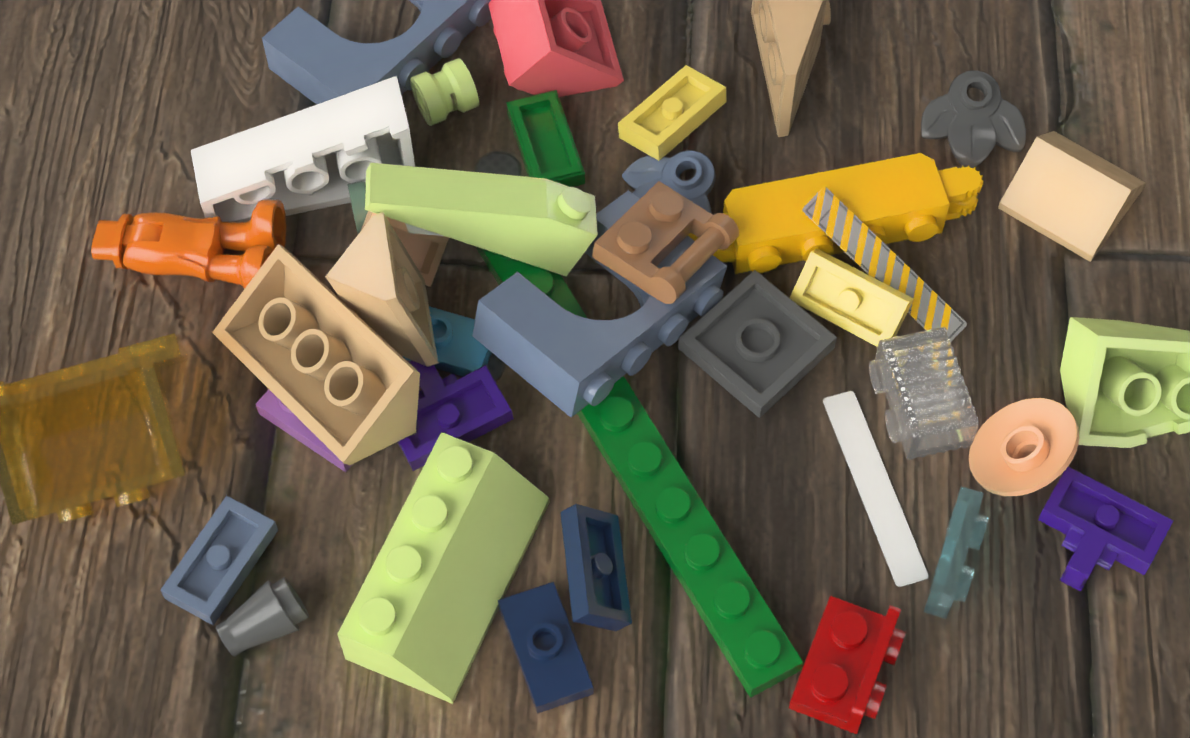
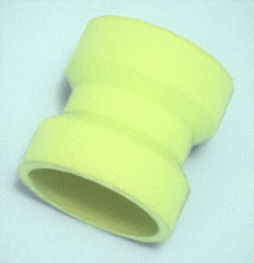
[410,58,479,126]

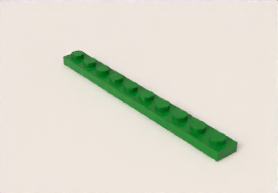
[476,247,803,698]

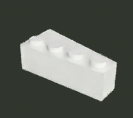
[191,76,415,222]

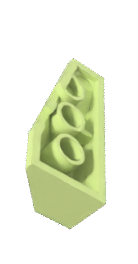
[365,163,598,276]

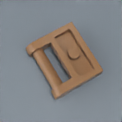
[592,181,739,304]

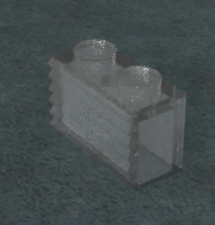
[869,327,979,460]

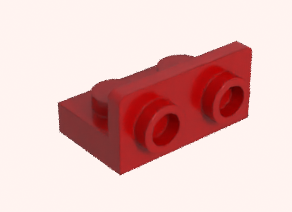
[788,596,906,734]

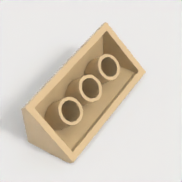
[212,244,420,466]

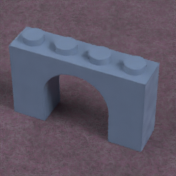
[262,0,491,104]
[472,190,727,418]

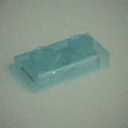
[924,486,989,619]

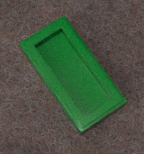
[506,90,585,187]

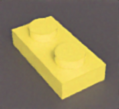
[618,65,727,161]
[790,248,914,351]

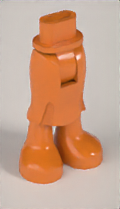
[91,199,286,289]

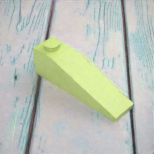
[1060,317,1190,448]

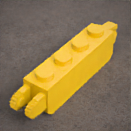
[688,153,984,274]

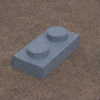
[160,495,278,626]

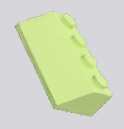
[337,432,550,704]

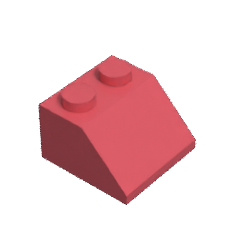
[488,0,624,97]

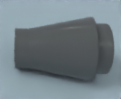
[216,577,309,657]

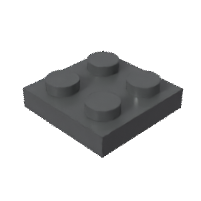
[678,270,837,418]

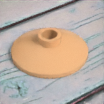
[969,398,1079,496]

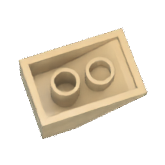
[751,0,831,137]

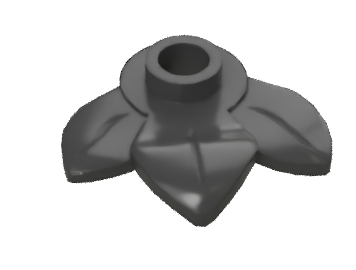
[921,70,1026,168]

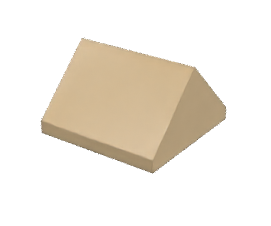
[998,131,1146,262]
[325,212,438,367]

